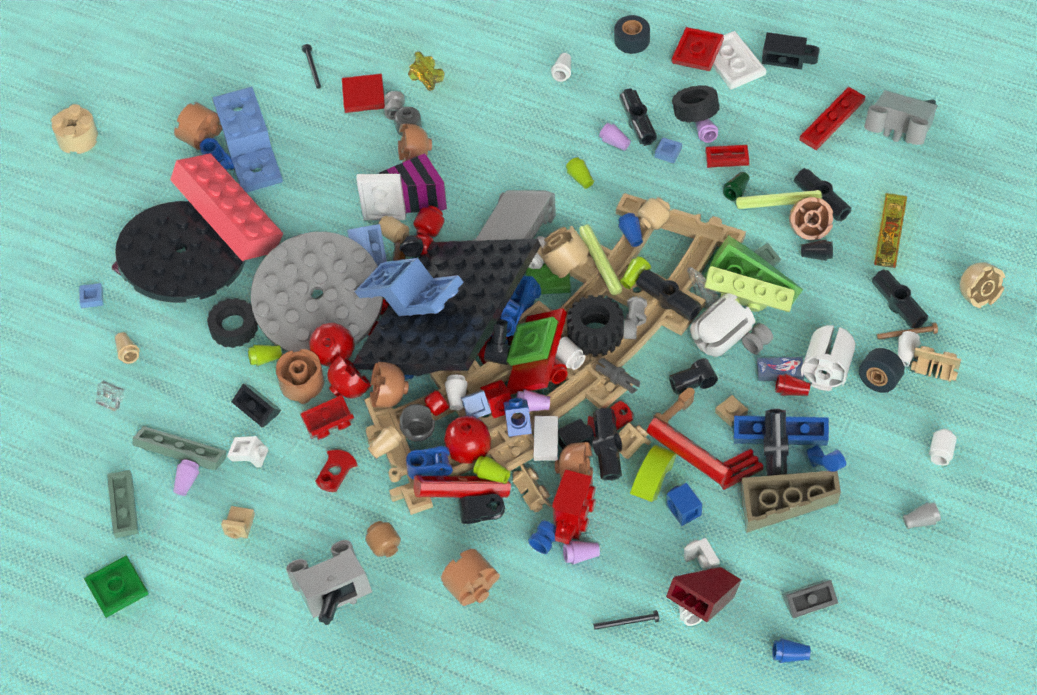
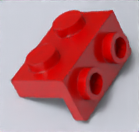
[300,395,354,440]

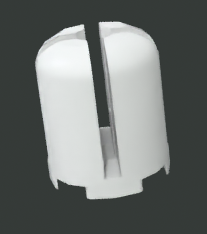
[690,293,755,357]
[801,325,855,391]

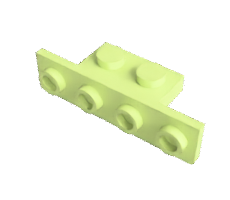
[704,266,794,312]

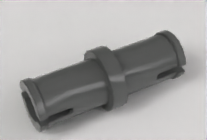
[595,358,640,394]

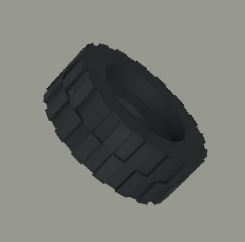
[672,85,720,123]
[207,298,258,348]

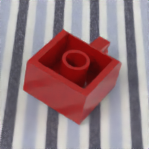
[552,469,596,544]

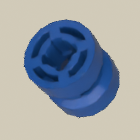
[528,521,556,554]

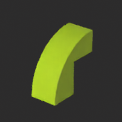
[630,445,677,502]

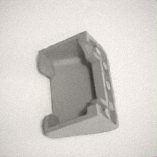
[472,190,556,241]

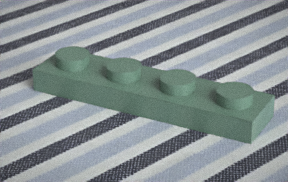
[133,426,226,470]

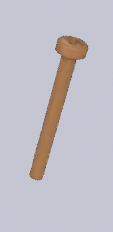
[877,323,938,339]

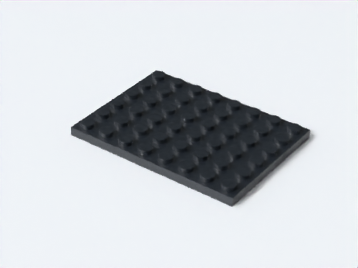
[353,239,541,371]

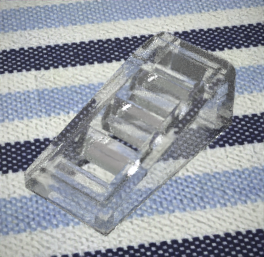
[687,267,720,310]

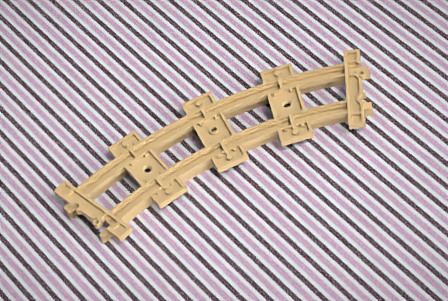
[364,193,746,515]

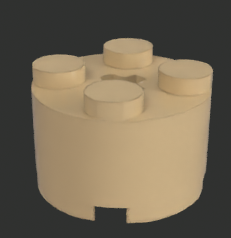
[51,104,98,154]
[537,226,589,278]

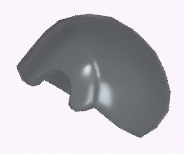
[399,404,435,442]

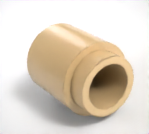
[378,216,409,244]

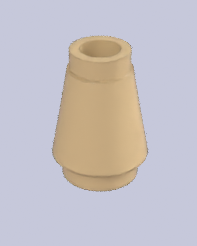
[115,332,140,364]
[367,425,403,459]

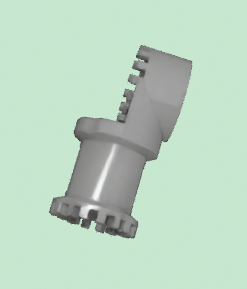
[624,296,647,339]

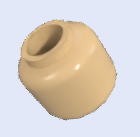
[638,197,670,230]

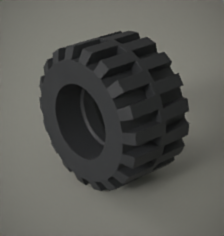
[567,295,624,357]

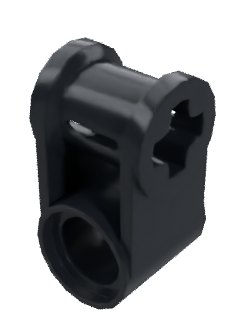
[459,494,505,524]

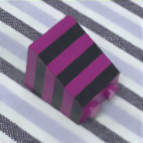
[379,153,447,213]

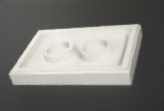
[712,31,766,90]
[357,174,406,220]

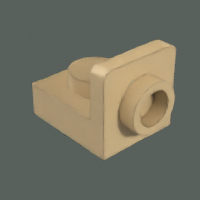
[618,423,651,459]
[221,506,255,539]

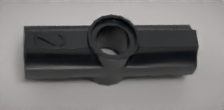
[619,88,657,146]
[794,168,851,222]
[636,269,701,321]
[872,269,928,328]
[592,408,622,481]
[764,409,789,476]

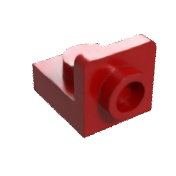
[480,380,512,418]

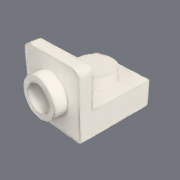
[227,436,268,468]
[684,538,719,570]

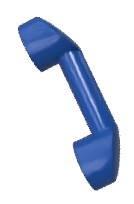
[807,445,846,472]

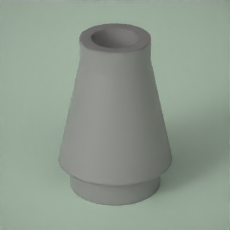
[903,502,941,529]

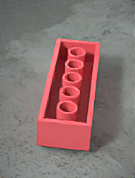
[170,153,283,261]

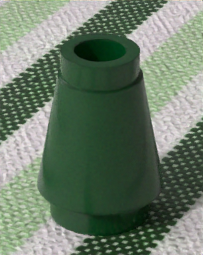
[723,172,750,201]

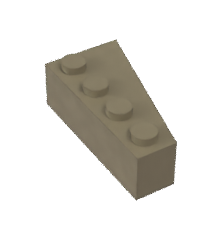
[741,471,841,533]

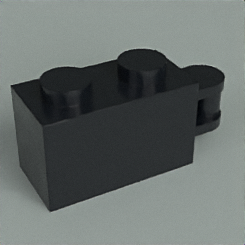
[762,32,820,70]

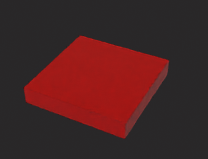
[671,27,724,71]
[342,74,385,113]

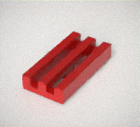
[705,145,749,168]
[719,449,764,490]

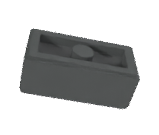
[782,579,838,618]

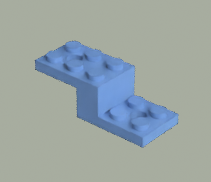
[212,87,283,193]
[354,258,463,316]

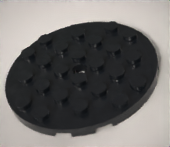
[115,201,246,303]

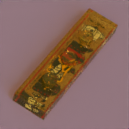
[874,193,907,268]

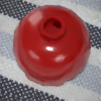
[309,322,355,367]
[327,355,372,399]
[444,416,491,464]

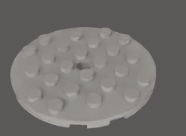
[251,232,383,352]

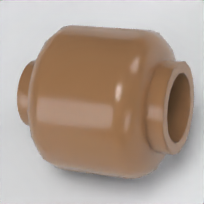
[365,521,401,557]

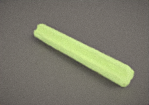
[736,190,822,209]
[579,224,622,296]

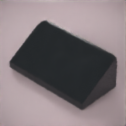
[231,383,281,427]

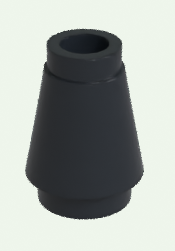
[801,239,833,261]

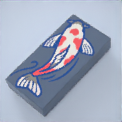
[757,357,804,381]

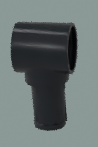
[484,319,511,365]

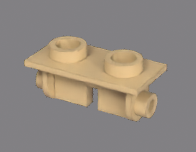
[512,464,552,512]

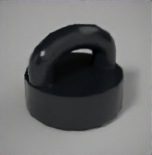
[399,235,424,258]

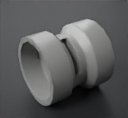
[384,91,405,120]
[742,323,773,354]

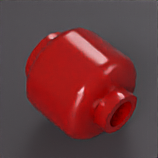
[413,206,445,237]

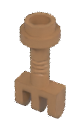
[652,388,695,424]

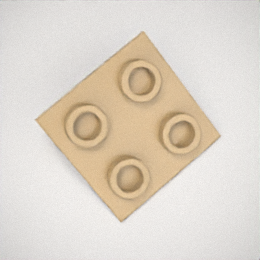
[911,346,961,382]

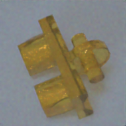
[408,51,445,91]

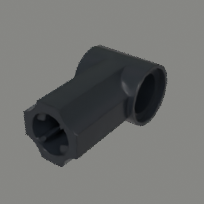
[669,359,718,395]

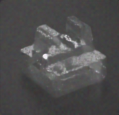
[96,380,125,411]

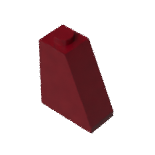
[666,567,742,622]

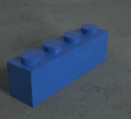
[734,416,829,446]

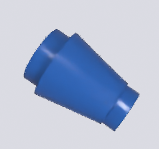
[618,213,643,247]
[772,638,811,663]

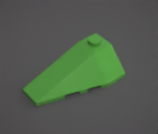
[704,235,803,306]

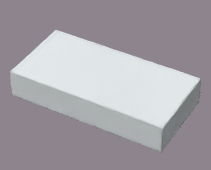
[534,416,558,460]

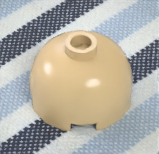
[960,262,1005,308]

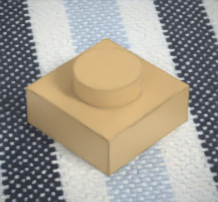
[715,395,748,427]

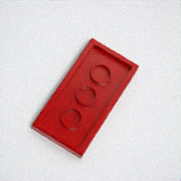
[507,308,567,395]

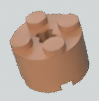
[174,102,222,150]
[276,349,325,404]
[441,549,500,606]

